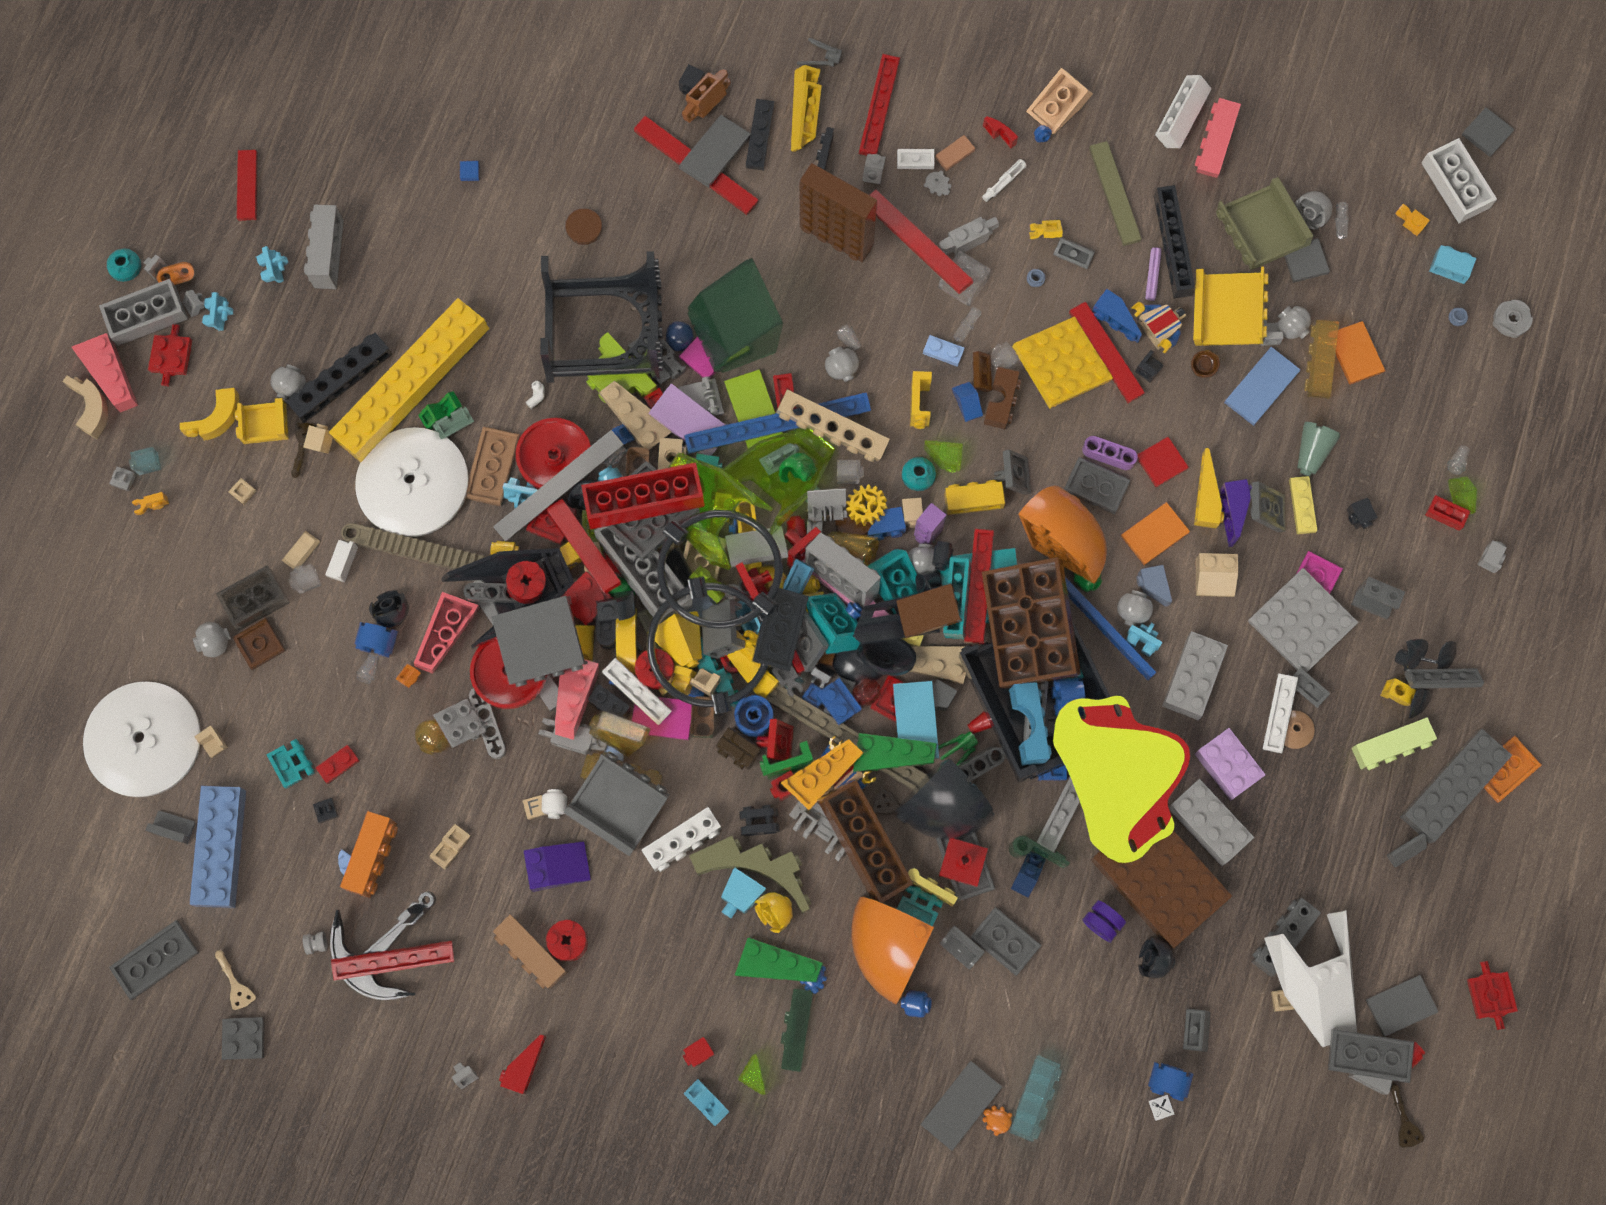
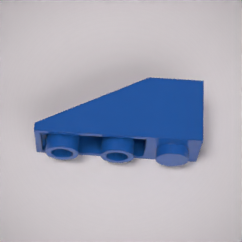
[1092,289,1142,343]

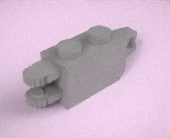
[939,217,999,256]
[538,718,608,755]

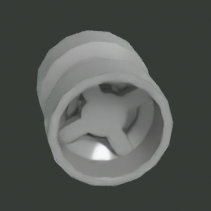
[303,931,328,955]

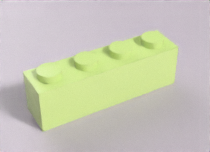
[1352,717,1437,770]

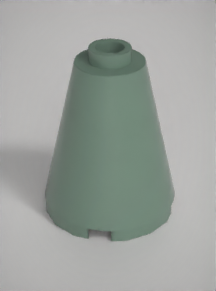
[1297,422,1340,477]

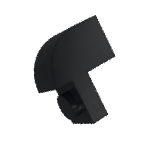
[596,590,636,621]

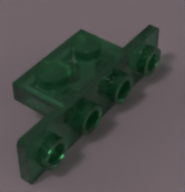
[780,989,813,1072]

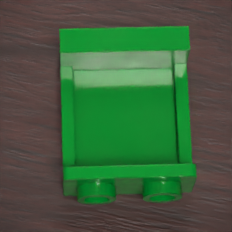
[760,741,813,780]

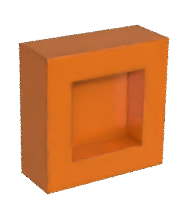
[396,664,420,688]

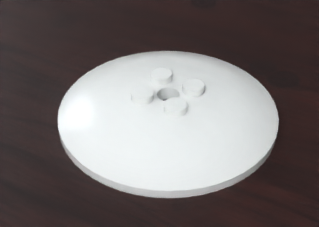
[355,427,469,537]
[83,682,201,797]

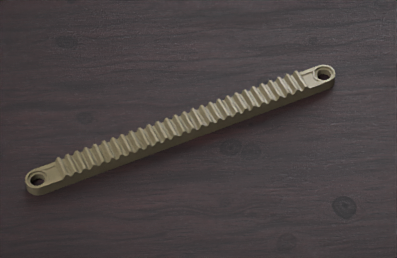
[341,523,577,597]

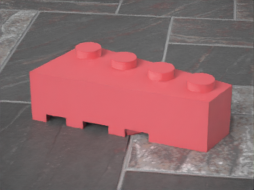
[1194,98,1241,178]
[72,333,138,413]
[414,592,479,673]
[555,659,599,740]

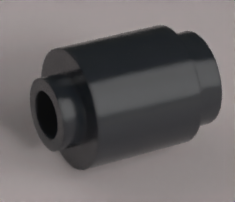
[932,541,954,571]

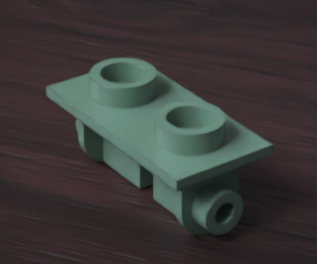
[433,407,474,439]
[759,443,799,475]

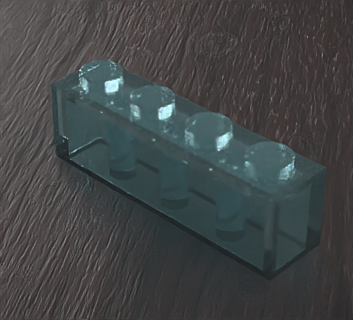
[1008,1056,1062,1142]

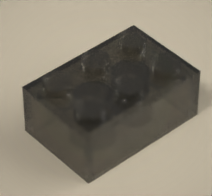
[216,565,290,631]

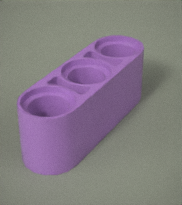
[1082,436,1138,470]

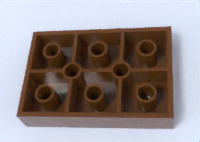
[799,163,877,263]
[982,557,1081,688]
[1091,817,1232,949]

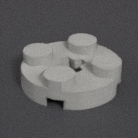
[1493,300,1533,338]

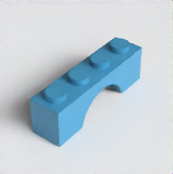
[1009,682,1051,765]

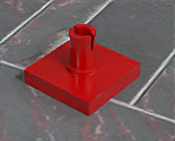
[784,527,821,569]
[735,562,773,601]
[756,719,794,762]
[939,838,988,887]

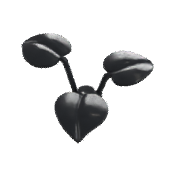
[1395,639,1456,719]

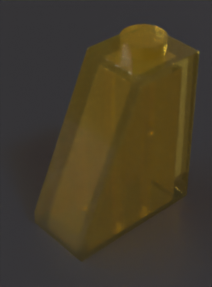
[589,711,651,757]

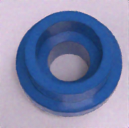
[1034,125,1052,143]
[846,602,863,619]

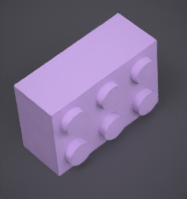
[1195,728,1265,801]

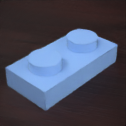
[923,335,964,367]

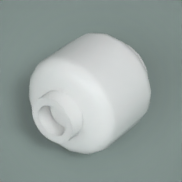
[541,789,567,819]

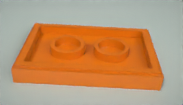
[1327,321,1385,385]
[1121,502,1190,566]
[1484,736,1542,803]

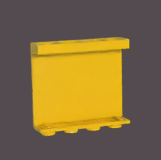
[1193,267,1269,346]

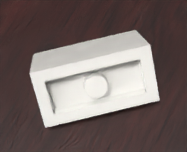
[325,540,358,582]

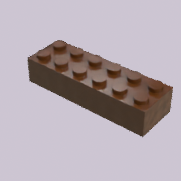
[817,780,913,903]

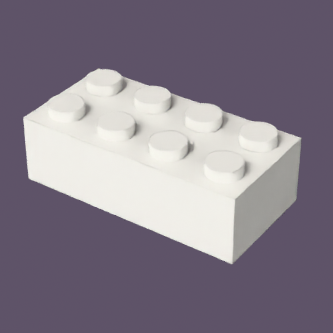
[1422,138,1497,223]

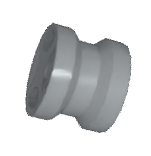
[807,520,823,534]

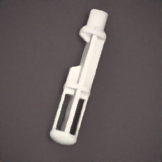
[982,159,1026,202]

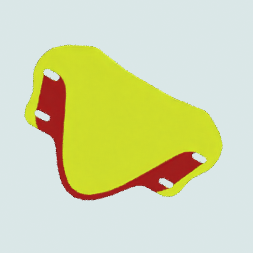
[1053,696,1190,863]

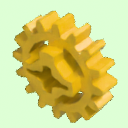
[846,485,888,526]

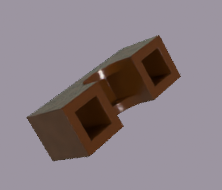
[984,367,1021,430]

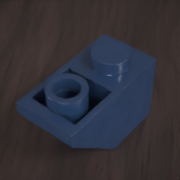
[1011,851,1046,898]

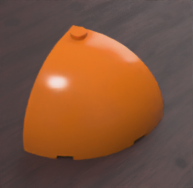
[1018,486,1107,584]
[851,897,934,1005]

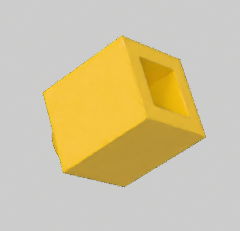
[560,542,582,570]

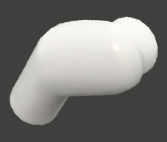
[526,381,545,409]

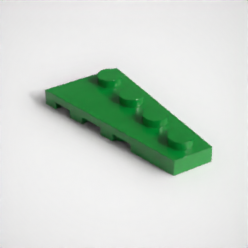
[853,733,937,773]
[735,938,823,983]

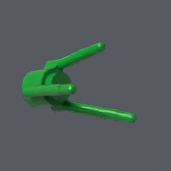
[938,732,978,765]

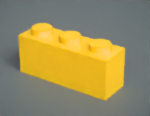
[944,480,1005,515]

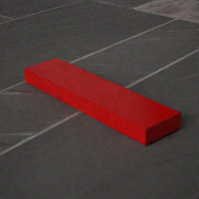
[237,150,258,221]

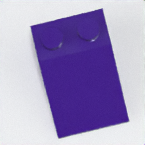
[1219,479,1252,547]
[524,842,591,892]

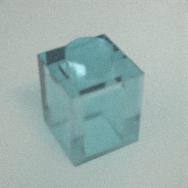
[129,447,161,475]

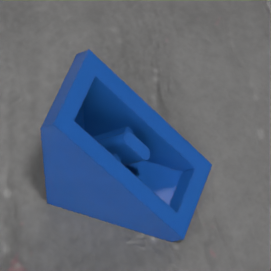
[952,382,983,422]

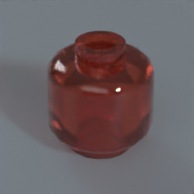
[852,678,881,707]

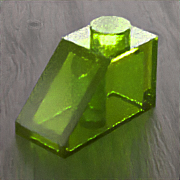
[924,440,963,473]

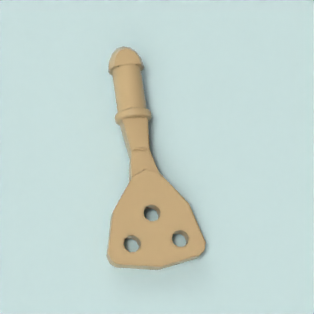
[215,950,256,1010]

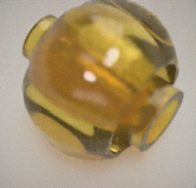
[415,718,450,755]

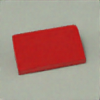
[1425,495,1470,531]

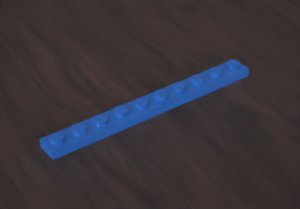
[684,392,871,454]

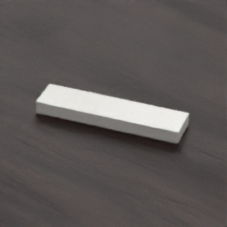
[602,658,672,725]
[1263,673,1298,754]

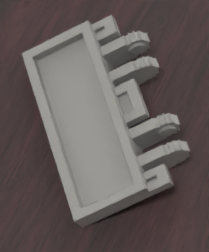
[789,801,848,861]

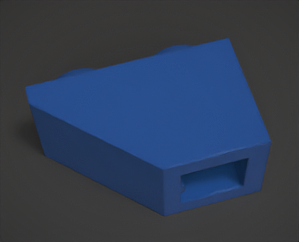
[867,507,906,542]

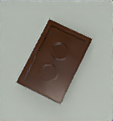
[896,584,962,638]

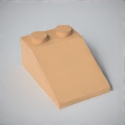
[1026,68,1093,135]

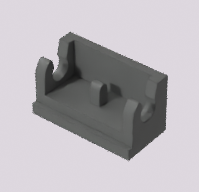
[939,925,985,970]

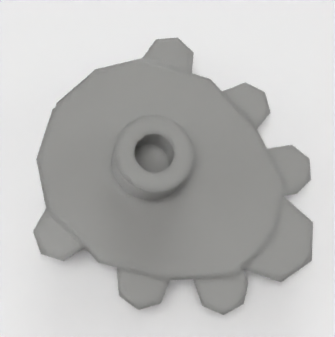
[924,171,951,196]

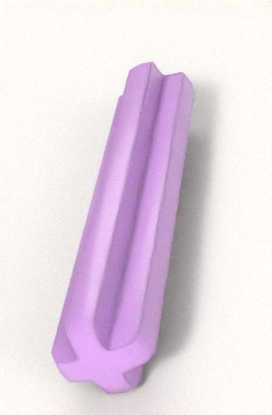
[1145,247,1161,301]

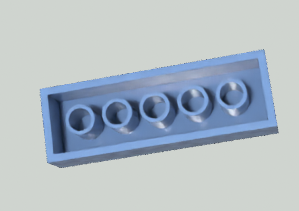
[190,786,246,908]

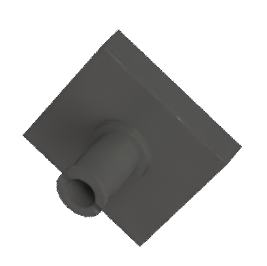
[994,450,1031,495]

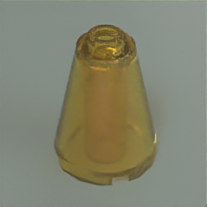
[826,531,879,566]

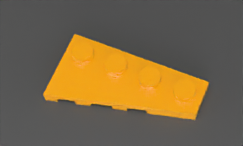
[781,739,864,810]

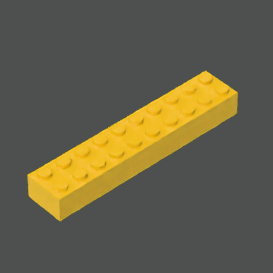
[329,298,489,462]

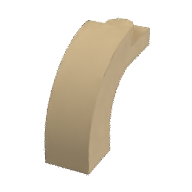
[63,376,108,440]

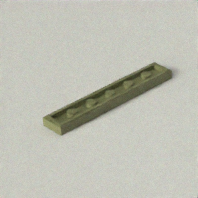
[1089,141,1141,246]

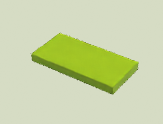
[724,369,784,451]

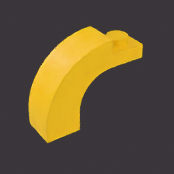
[180,388,239,441]
[616,608,638,675]

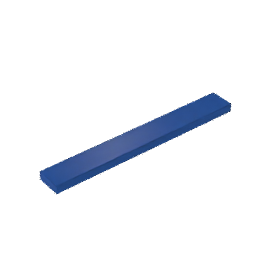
[1065,577,1156,681]

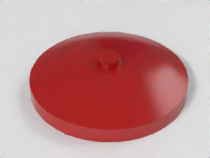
[516,418,591,489]
[470,638,547,709]

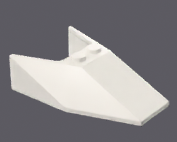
[1264,910,1357,1047]

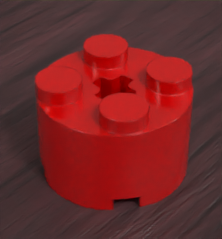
[506,561,546,604]
[635,649,676,690]
[546,920,588,962]

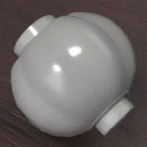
[1277,306,1311,339]
[825,346,859,382]
[270,364,306,401]
[908,544,939,574]
[1117,590,1153,626]
[192,622,231,657]

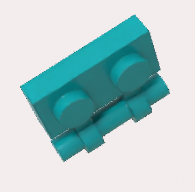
[266,739,315,789]
[897,885,944,926]

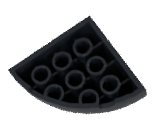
[894,758,995,840]

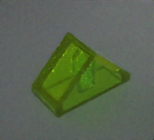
[1448,477,1477,514]
[737,1054,766,1095]

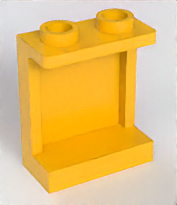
[910,371,932,429]
[235,398,289,444]

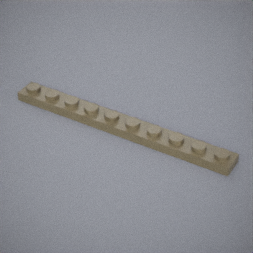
[752,685,926,790]

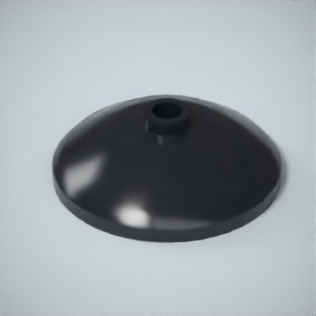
[859,639,916,676]
[833,643,883,686]

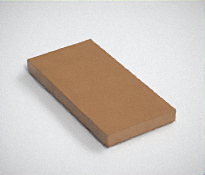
[465,427,520,507]

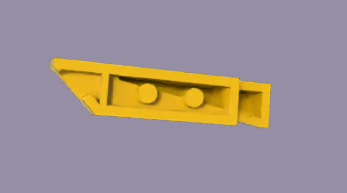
[791,65,822,152]
[727,630,779,698]

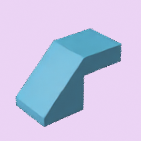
[684,1079,729,1126]

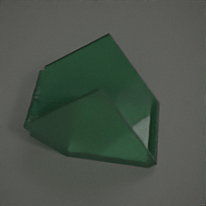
[687,258,783,373]

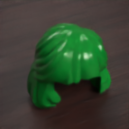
[778,452,817,483]

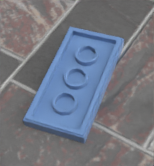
[1224,347,1301,426]

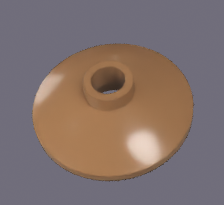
[1284,710,1315,749]

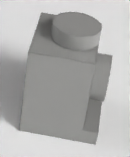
[1477,541,1507,573]

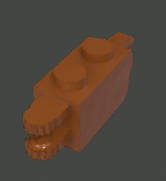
[682,69,731,123]

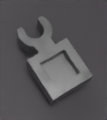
[771,665,803,698]

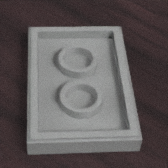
[725,526,788,567]

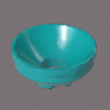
[107,248,142,282]
[902,457,936,491]

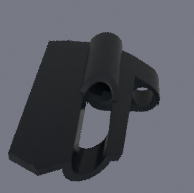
[853,571,941,645]

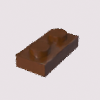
[973,351,992,392]

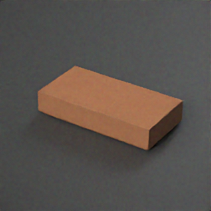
[935,135,975,171]

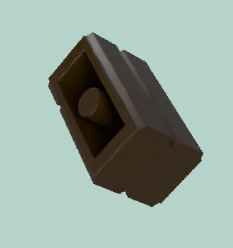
[716,727,761,770]

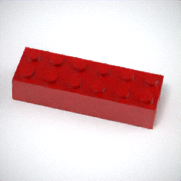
[581,462,705,530]

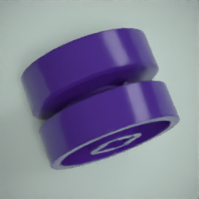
[1082,900,1126,943]

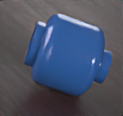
[901,990,932,1018]

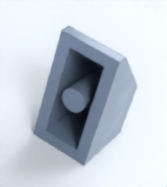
[1136,565,1172,607]

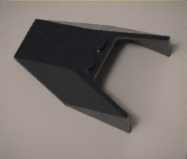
[441,548,575,649]

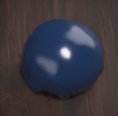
[665,321,694,351]

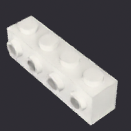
[1155,75,1211,148]
[642,807,721,872]

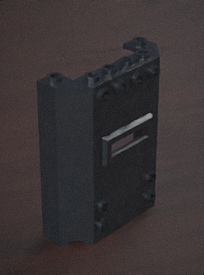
[959,620,1120,783]

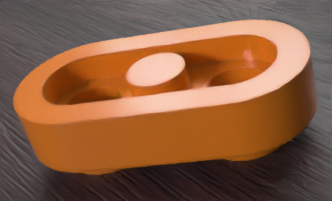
[157,262,194,285]

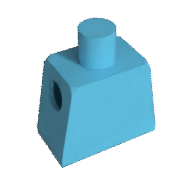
[721,868,766,918]

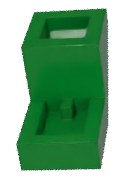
[418,391,463,429]

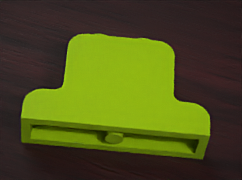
[586,332,657,403]

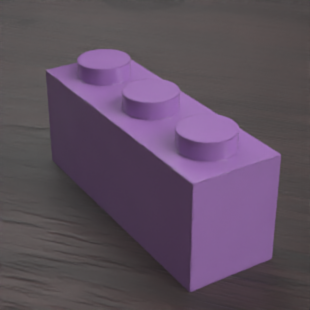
[914,503,946,545]

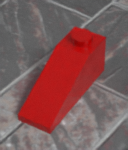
[499,1034,546,1095]

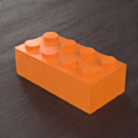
[340,811,398,898]

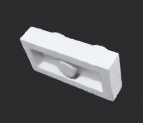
[897,149,934,169]

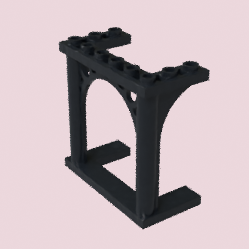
[540,251,663,383]

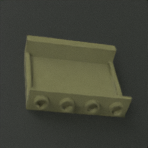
[1216,177,1313,270]

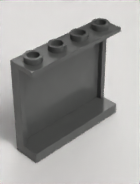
[491,596,588,687]
[564,751,670,856]

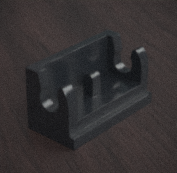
[666,547,692,588]

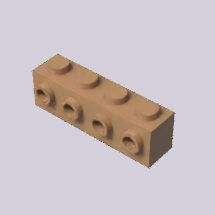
[493,915,567,989]

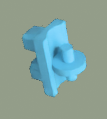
[256,246,288,283]
[202,292,234,331]
[503,478,537,508]
[1126,622,1162,657]

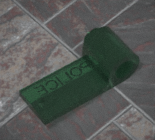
[1008,836,1070,869]

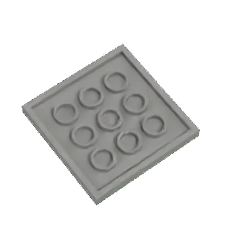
[1248,568,1358,672]

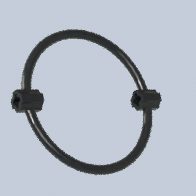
[657,510,783,629]
[647,576,768,714]

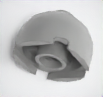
[1295,191,1332,230]

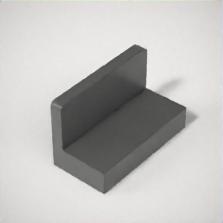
[145,811,195,845]

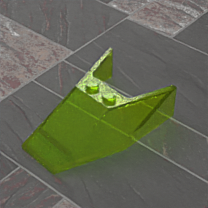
[715,428,835,535]
[668,452,773,570]

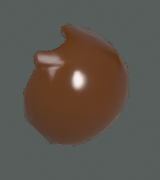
[1191,350,1220,378]

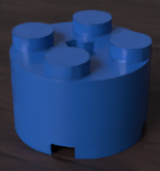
[354,622,398,658]
[1051,677,1085,716]
[734,695,774,738]
[1148,1062,1194,1101]

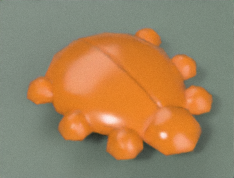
[982,1105,1013,1136]

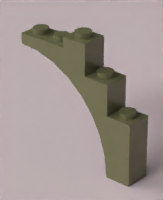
[689,836,811,914]

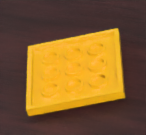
[1012,316,1113,409]

